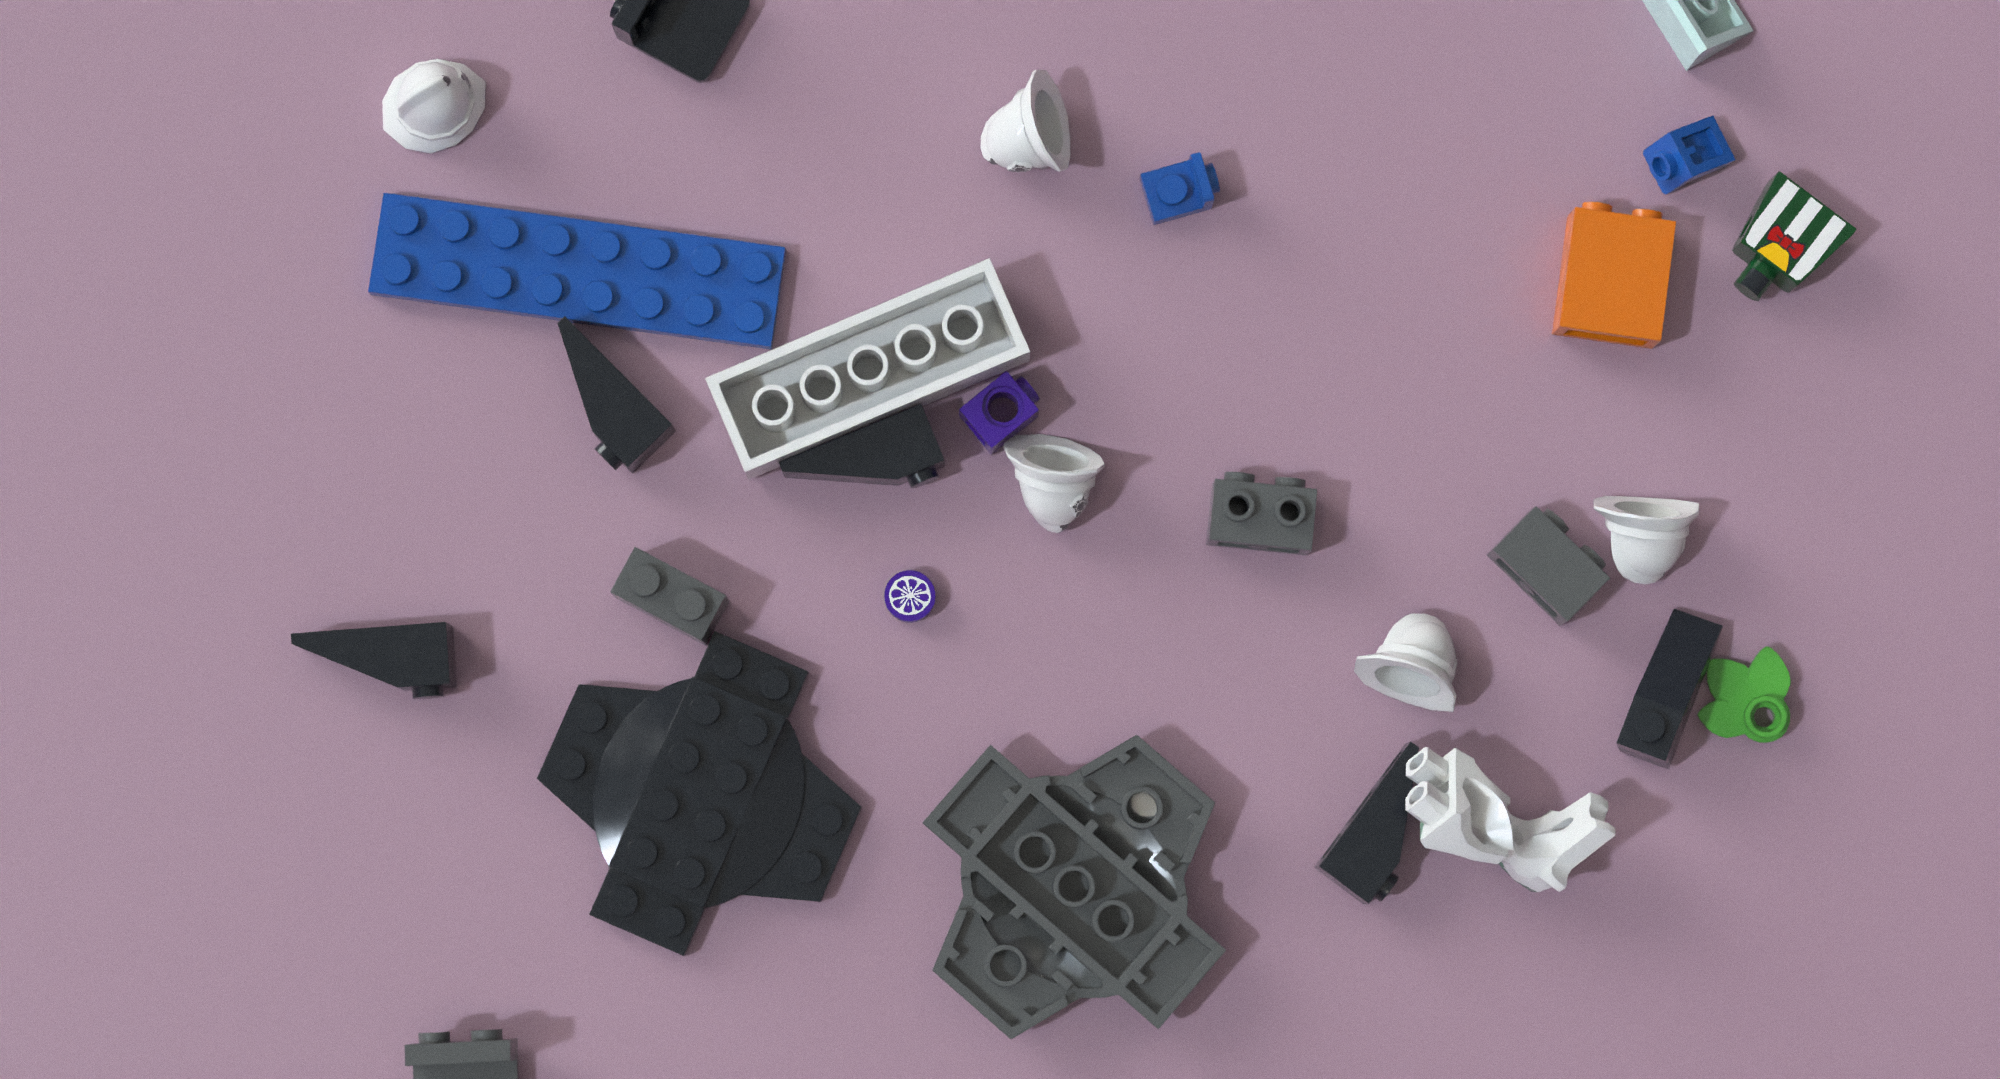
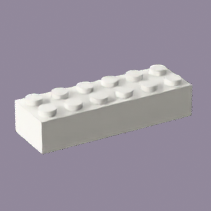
[705,258,1030,480]

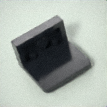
[610,0,750,83]

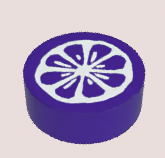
[884,570,936,623]

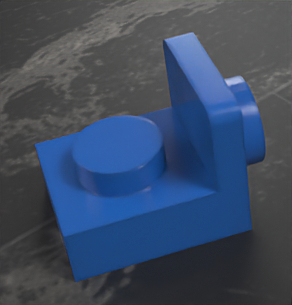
[1643,115,1736,195]
[1139,152,1220,226]

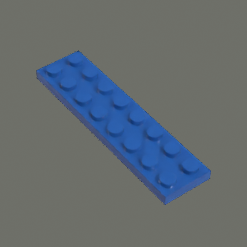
[368,193,786,350]

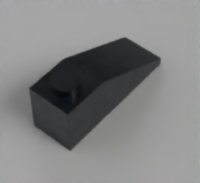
[557,316,676,474]
[779,404,945,488]
[1616,609,1723,770]
[291,622,457,699]
[1314,741,1419,904]

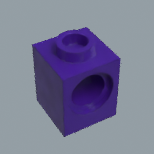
[959,371,1040,455]

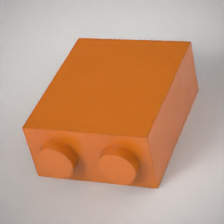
[1552,202,1676,349]

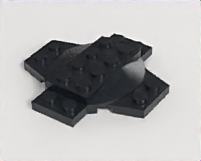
[537,631,862,956]

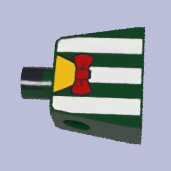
[1732,171,1857,301]

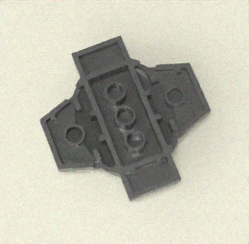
[922,735,1226,1039]

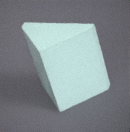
[1642,0,1754,71]

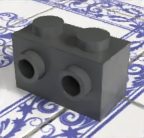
[1206,472,1317,555]

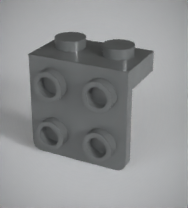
[404,1029,519,1079]

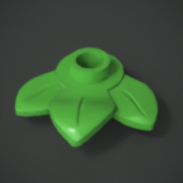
[1697,646,1791,743]

